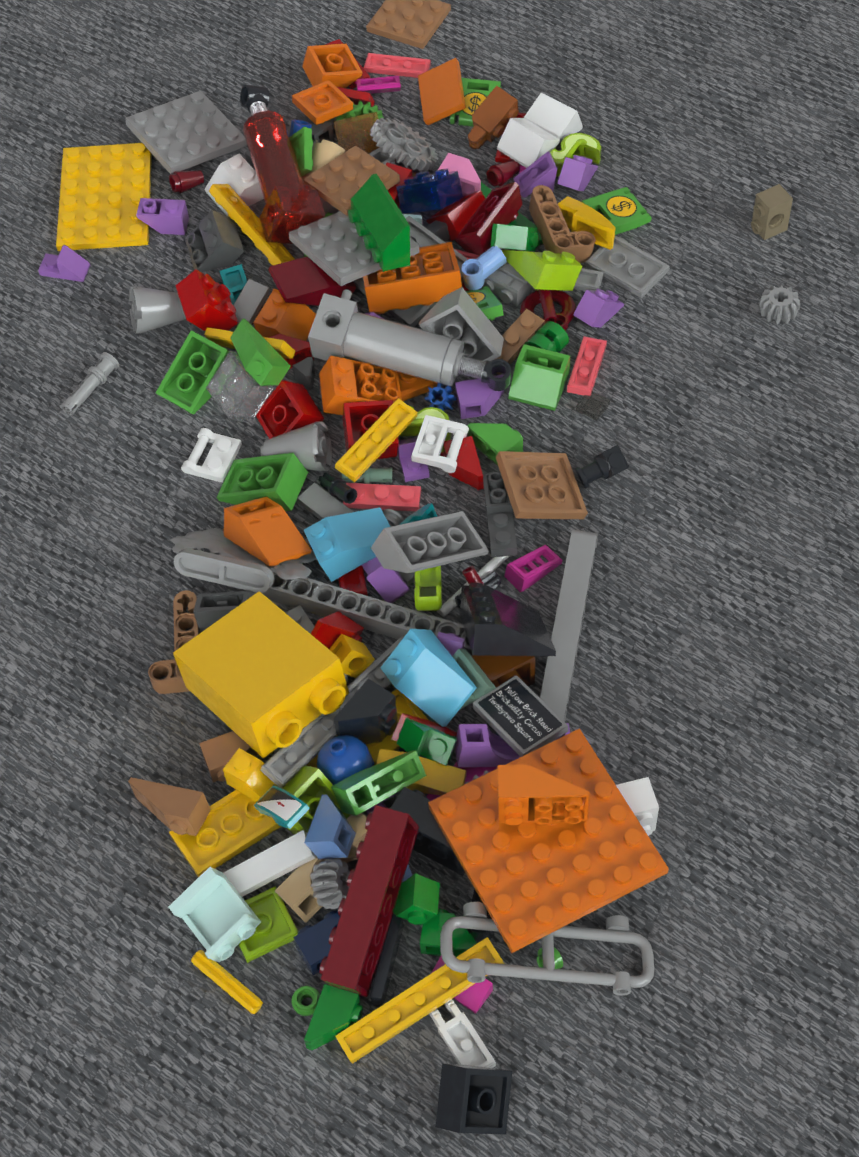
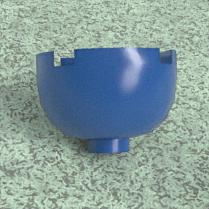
[316,735,374,785]

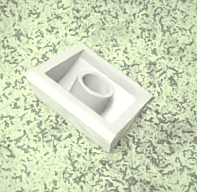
[524,93,583,139]
[497,118,560,168]

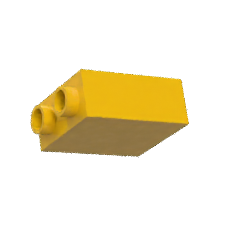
[173,591,349,759]

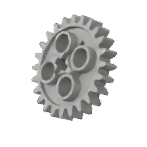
[370,118,438,172]

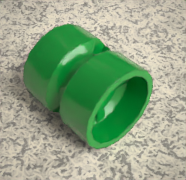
[525,321,569,353]

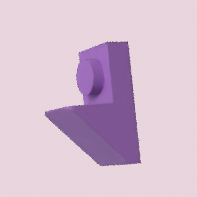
[513,151,557,198]
[38,245,90,282]
[398,437,429,482]
[362,557,410,603]

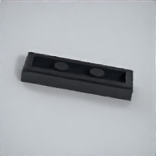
[370,914,404,1007]

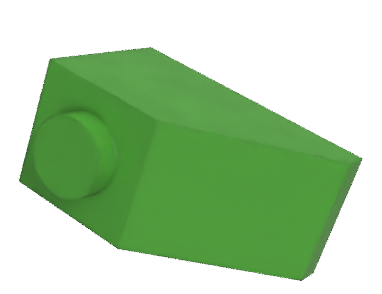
[467,423,523,466]

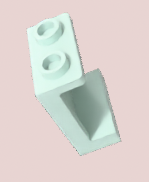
[168,867,261,963]

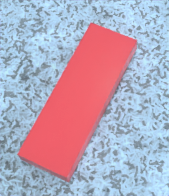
[364,53,431,78]
[567,337,607,397]

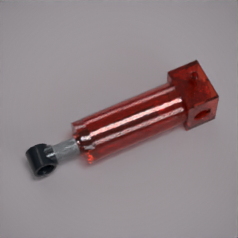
[240,85,325,244]

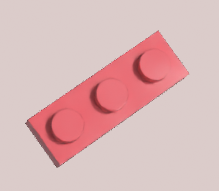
[343,483,421,511]

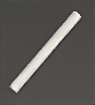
[437,556,509,617]

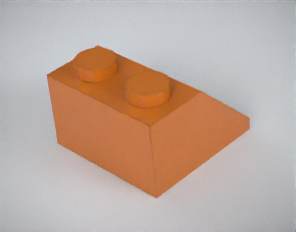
[302,44,362,88]
[254,289,316,341]

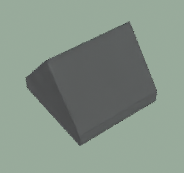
[426,220,450,242]
[293,357,315,390]

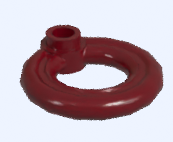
[520,290,576,331]

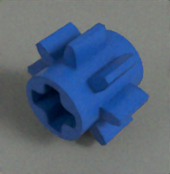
[424,383,457,411]

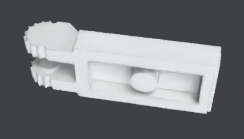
[429,999,496,1068]

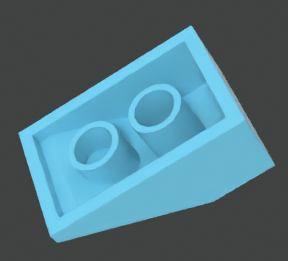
[304,507,391,582]
[380,629,477,727]

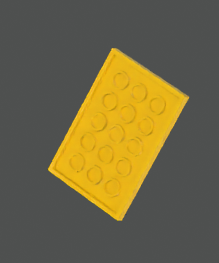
[56,143,152,251]

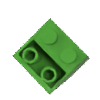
[508,344,570,411]

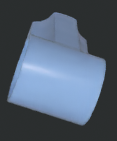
[461,246,507,290]

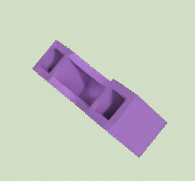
[455,723,570,767]

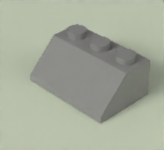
[419,287,504,375]

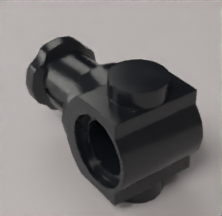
[575,445,629,489]

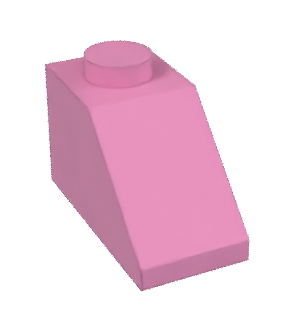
[437,153,481,195]

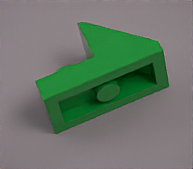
[396,717,458,766]

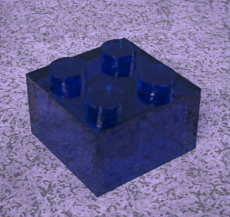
[396,168,463,214]

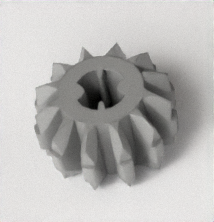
[759,284,801,325]
[310,858,350,910]

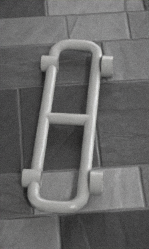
[440,902,655,996]

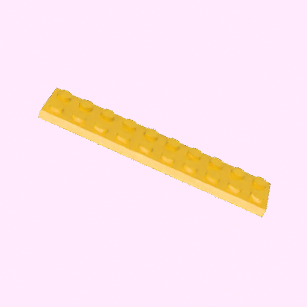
[169,689,428,877]

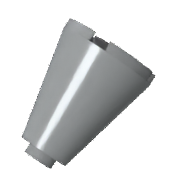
[129,286,186,334]
[260,421,332,472]

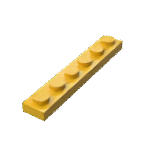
[209,184,295,265]
[336,937,504,1064]

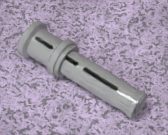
[60,352,119,416]

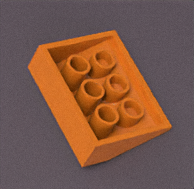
[363,242,462,314]

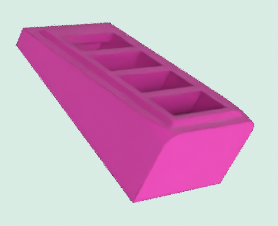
[504,544,562,593]

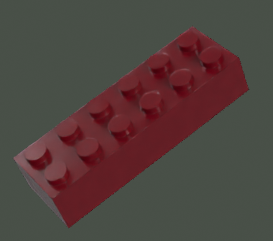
[319,805,419,997]

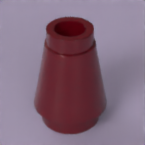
[486,160,520,187]
[169,170,204,194]

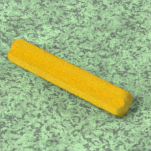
[191,950,263,1014]

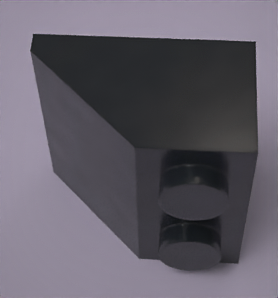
[334,678,398,744]
[435,1063,513,1134]

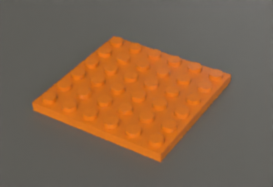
[428,728,669,953]

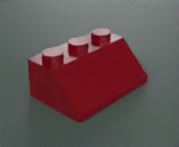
[454,182,523,256]

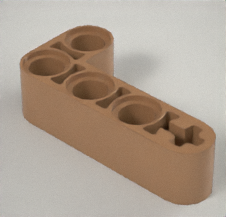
[529,185,596,263]
[148,590,200,694]

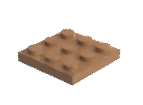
[366,0,451,49]
[303,146,400,216]
[496,451,588,519]

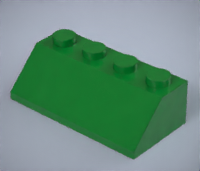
[348,174,410,272]

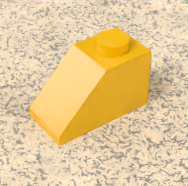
[223,748,278,802]

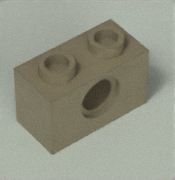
[751,184,793,240]

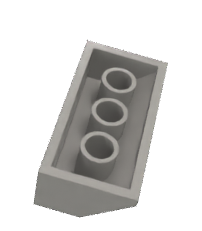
[371,511,489,573]

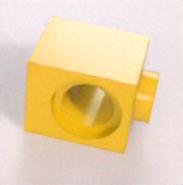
[329,634,375,678]

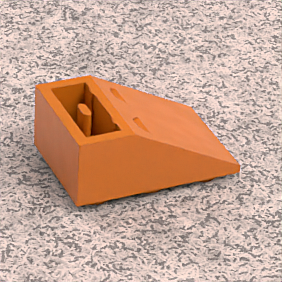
[319,355,402,416]
[224,497,312,566]
[497,764,589,825]

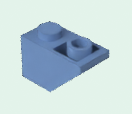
[304,794,356,859]

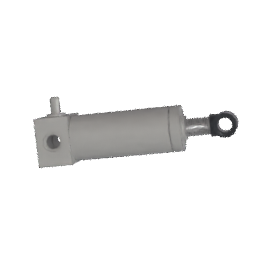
[308,290,511,391]

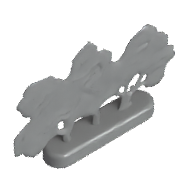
[170,528,317,593]

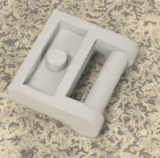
[411,415,469,473]
[181,428,242,483]

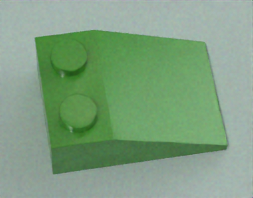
[156,330,240,415]
[216,453,308,511]

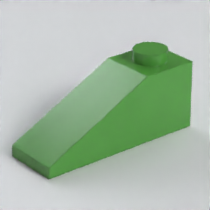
[230,319,291,386]
[331,750,427,816]

